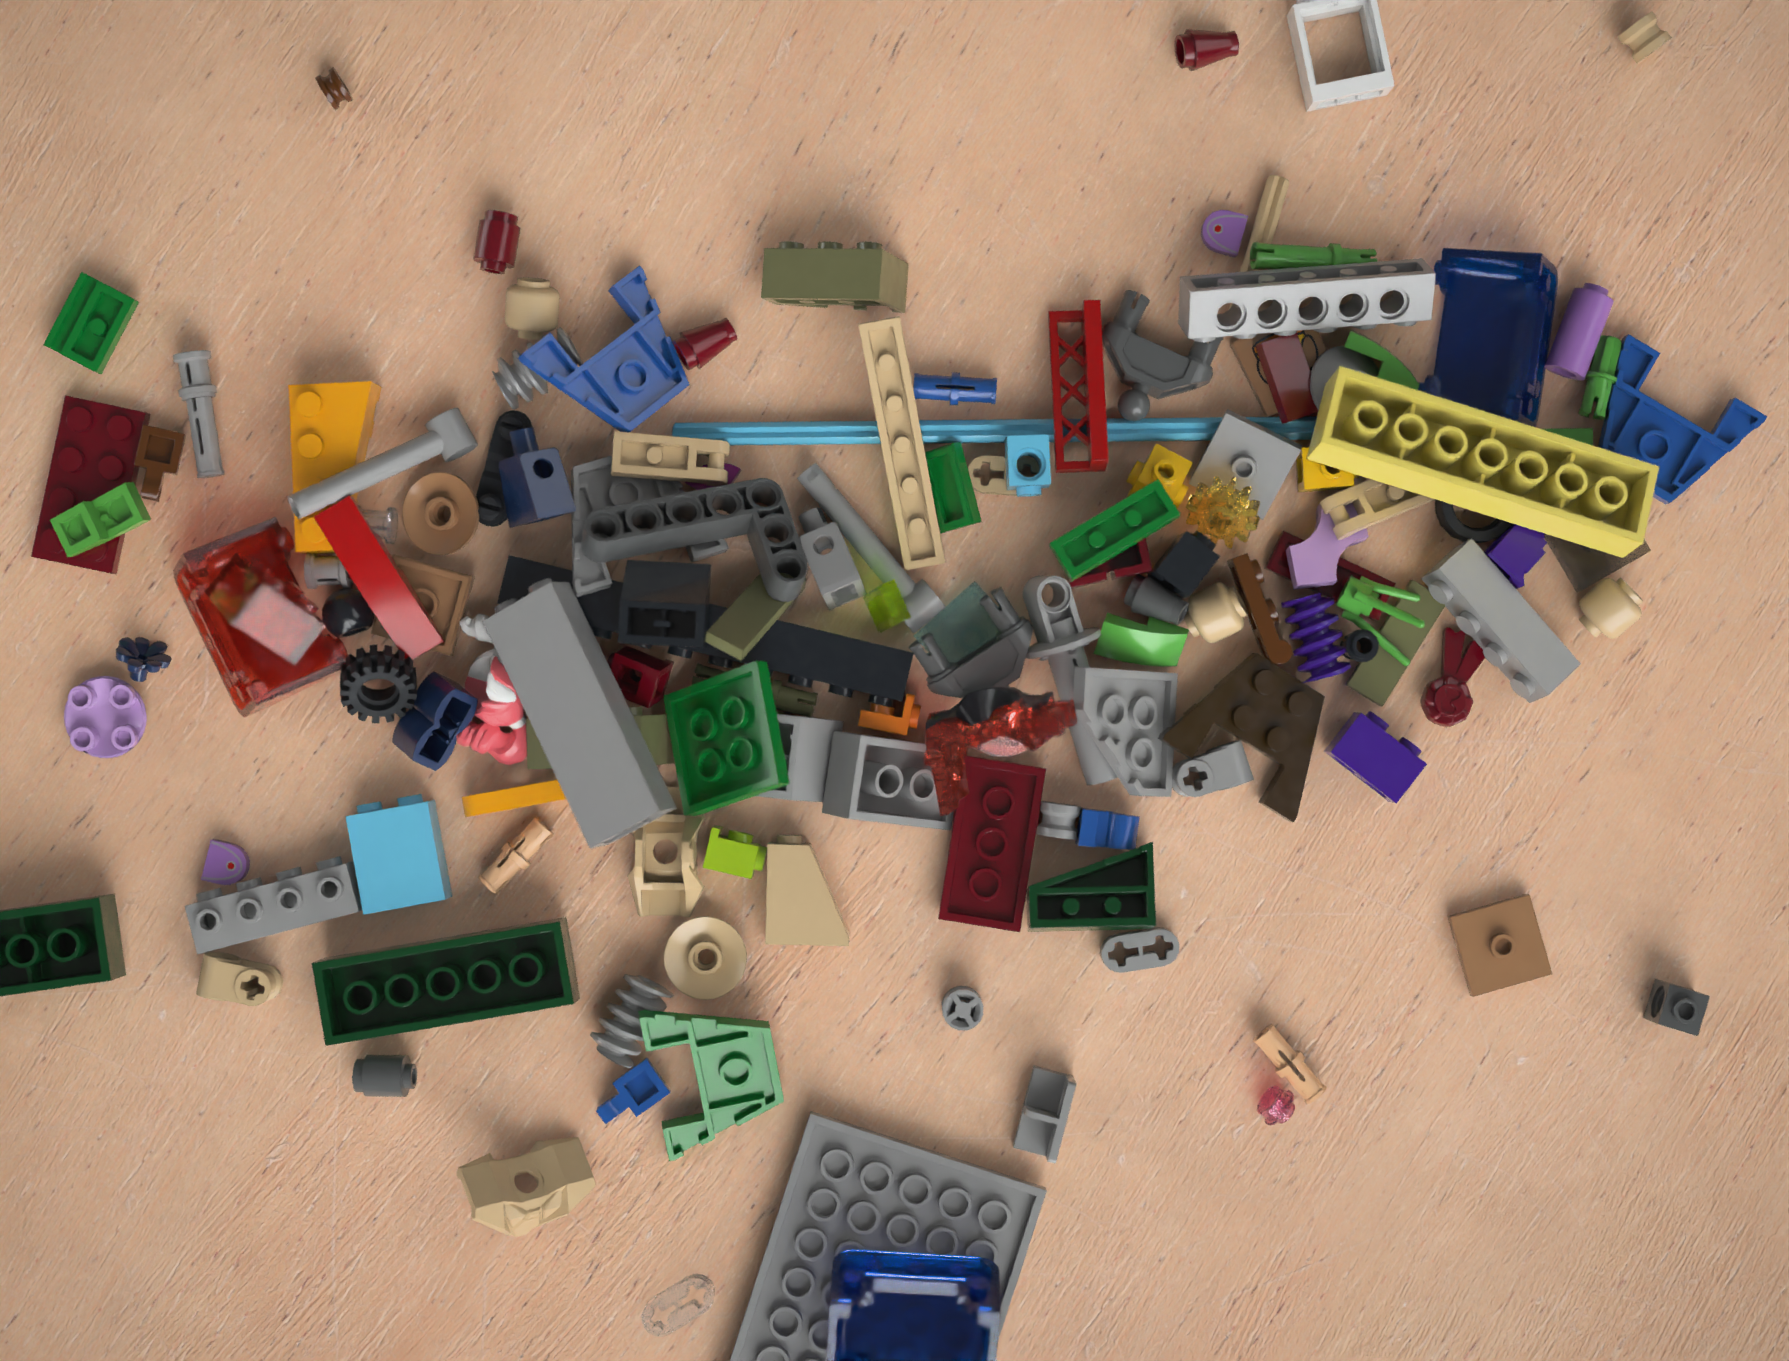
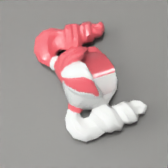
[456,613,527,765]

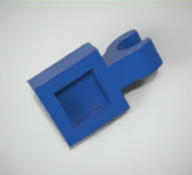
[596,1058,671,1124]

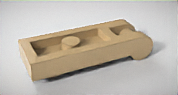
[611,431,730,486]
[1320,479,1435,540]

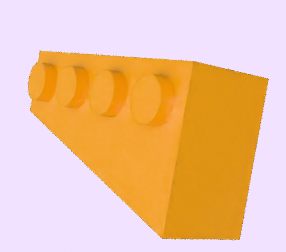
[288,381,382,554]

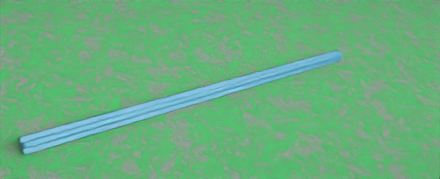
[672,416,1317,445]

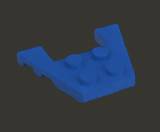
[518,265,690,433]
[1598,334,1767,504]

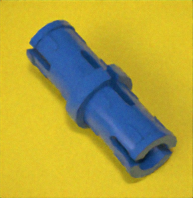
[913,372,997,405]

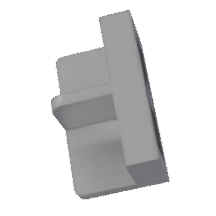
[1013,1065,1076,1164]

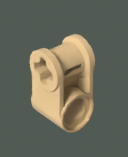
[196,952,283,1006]

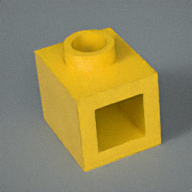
[1296,447,1359,492]

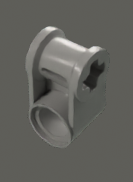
[1172,740,1254,797]

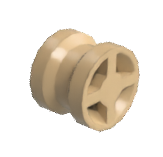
[1618,11,1672,64]

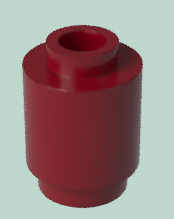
[473,210,521,274]

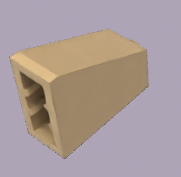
[765,835,849,946]

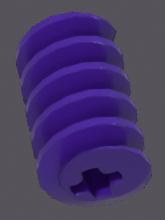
[1281,592,1351,683]

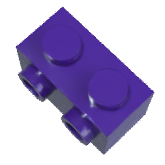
[1324,711,1427,804]

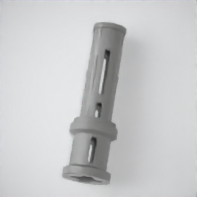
[173,350,225,478]

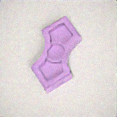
[1285,503,1368,590]

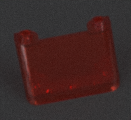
[173,517,348,717]

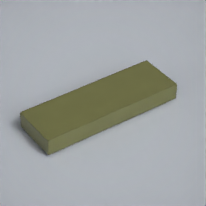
[705,573,807,661]
[1345,580,1445,707]

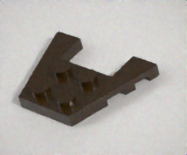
[1157,653,1325,822]

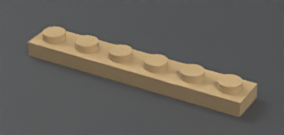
[858,316,945,570]

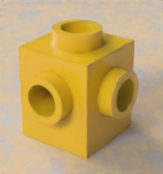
[1126,443,1193,509]

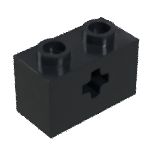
[1147,530,1220,599]

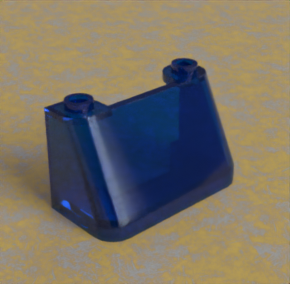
[1418,248,1558,427]
[826,1250,1000,1361]

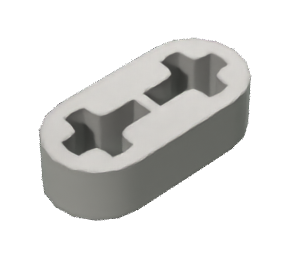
[1100,927,1179,973]

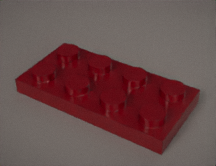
[31,395,151,574]
[938,755,1046,932]

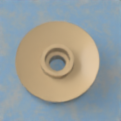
[664,916,747,1000]

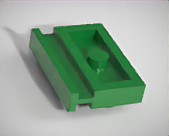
[43,272,139,374]

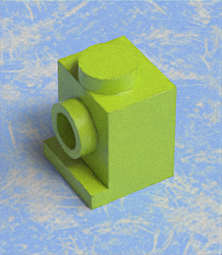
[703,825,767,879]

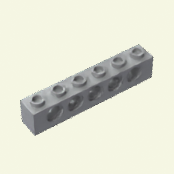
[1178,258,1436,342]

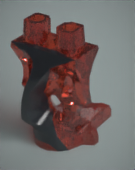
[923,687,1077,816]

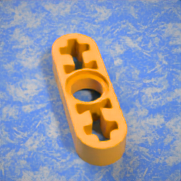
[461,780,566,817]

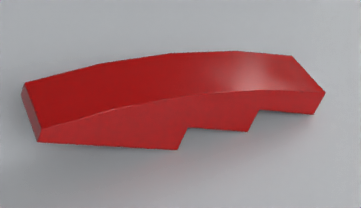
[314,495,445,661]

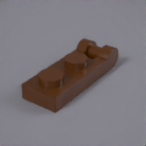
[1227,553,1293,665]

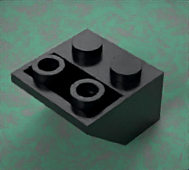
[618,560,711,648]

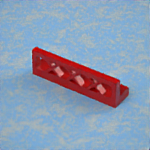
[1048,300,1109,473]

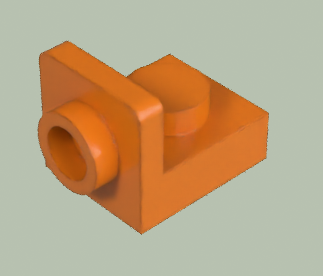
[858,693,921,736]

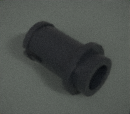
[1340,629,1379,662]

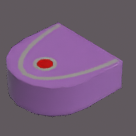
[1201,210,1248,258]
[201,839,250,885]

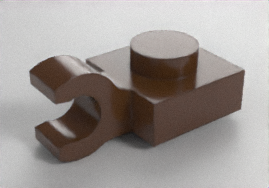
[134,425,186,502]

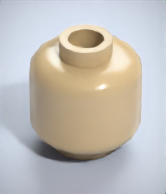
[505,277,560,340]
[1579,577,1643,639]
[1184,582,1248,643]

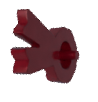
[1420,627,1485,728]

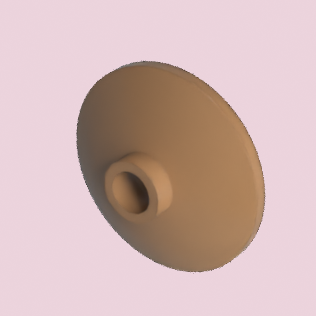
[402,472,479,555]

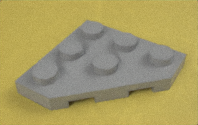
[1072,667,1178,797]

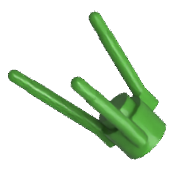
[1336,576,1425,666]

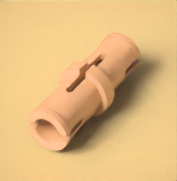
[478,817,554,895]
[1253,1024,1327,1104]

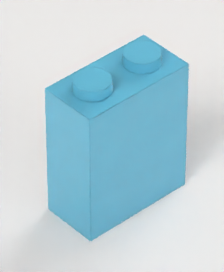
[345,794,452,915]

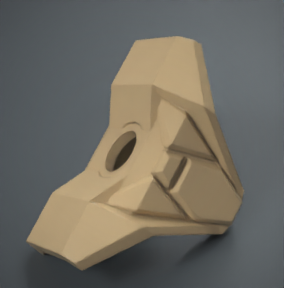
[627,787,705,917]
[456,1137,596,1237]

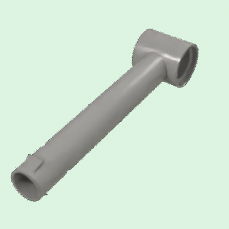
[288,408,478,519]
[797,463,946,633]

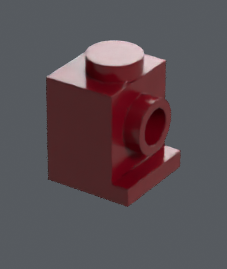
[607,646,674,709]

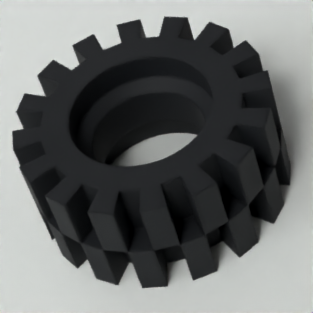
[340,645,417,723]

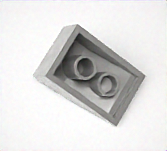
[822,731,963,830]

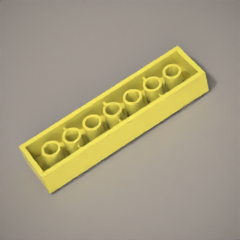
[1307,366,1659,558]

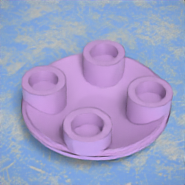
[64,676,147,758]

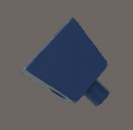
[499,427,576,528]

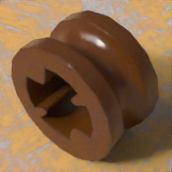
[315,67,353,110]

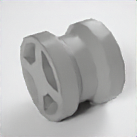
[1036,801,1081,840]
[942,986,983,1030]

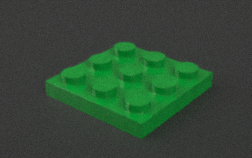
[663,661,790,816]

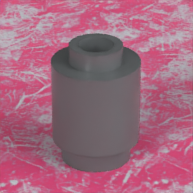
[352,1055,417,1097]

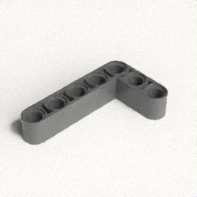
[581,478,808,602]

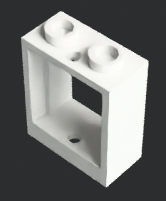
[1287,0,1395,112]

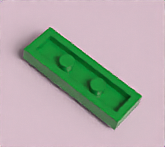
[1049,479,1180,582]

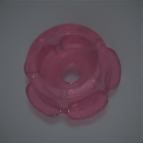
[1257,1086,1295,1126]

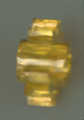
[1186,476,1260,549]

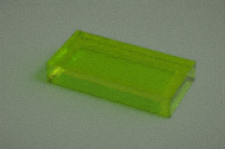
[863,579,911,633]

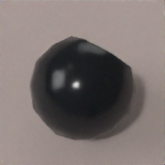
[322,588,374,638]

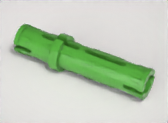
[1250,242,1377,269]

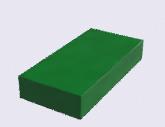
[925,442,982,533]

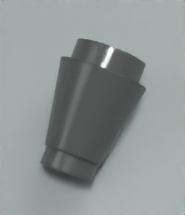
[1124,574,1189,625]

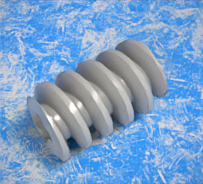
[492,327,583,410]
[590,974,674,1068]

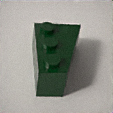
[1026,842,1156,932]

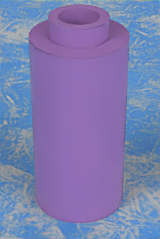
[1544,283,1614,381]

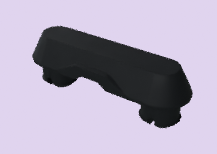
[476,410,532,527]

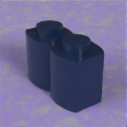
[392,671,478,771]

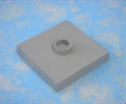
[1189,409,1302,520]

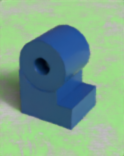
[1075,807,1140,850]

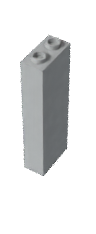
[483,578,677,849]

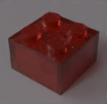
[205,553,326,665]

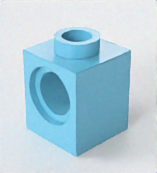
[1004,434,1051,497]

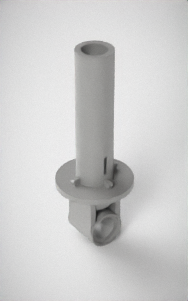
[1023,576,1117,785]

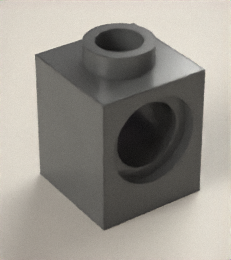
[1643,979,1710,1036]

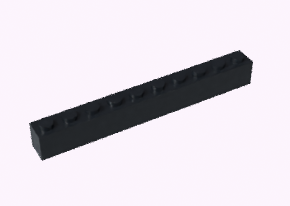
[497,555,914,707]

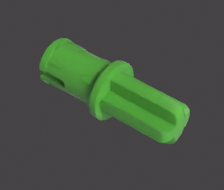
[1578,335,1622,420]

